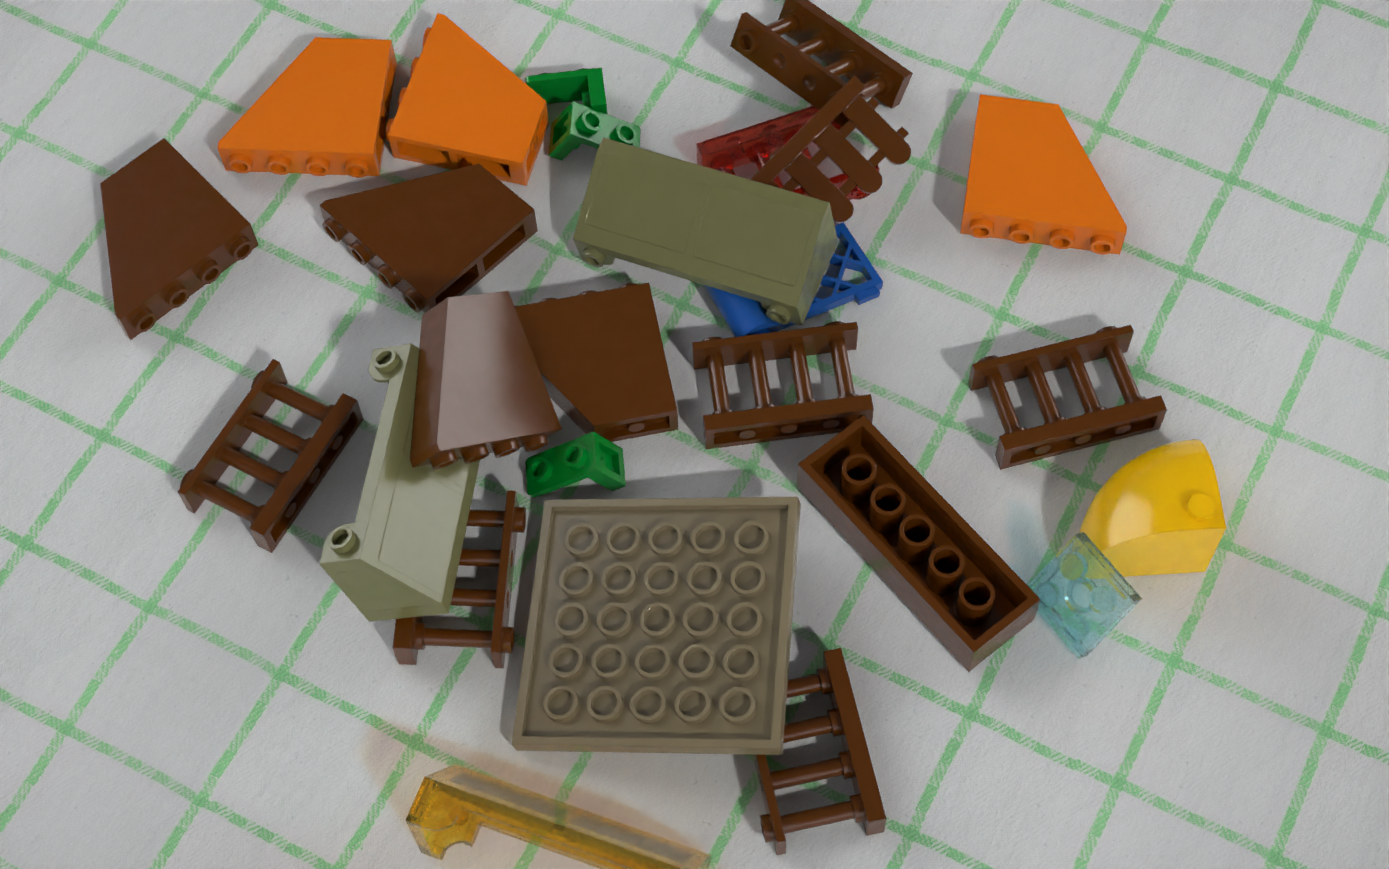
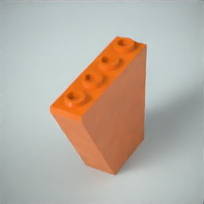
[385,13,549,186]
[217,37,397,178]
[960,94,1127,255]

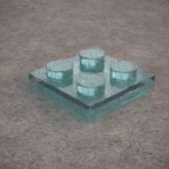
[1028,532,1142,659]

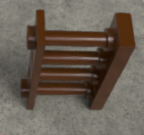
[730,0,913,127]
[692,321,874,449]
[968,325,1167,470]
[178,359,364,553]
[392,491,526,669]
[753,648,887,855]

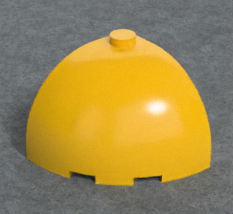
[1074,439,1226,580]

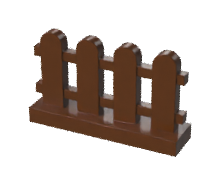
[750,75,911,222]

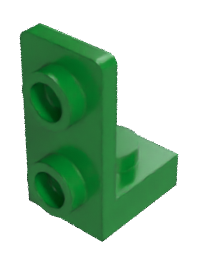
[525,67,608,114]
[548,101,641,161]
[525,432,626,498]

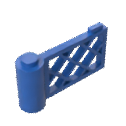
[703,222,883,337]

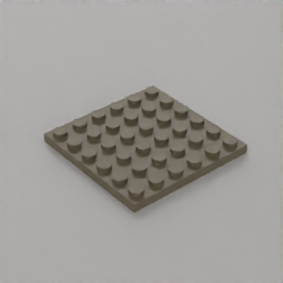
[511,497,801,755]

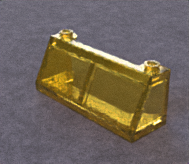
[405,764,711,869]

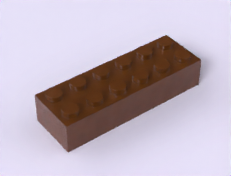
[797,415,1041,672]

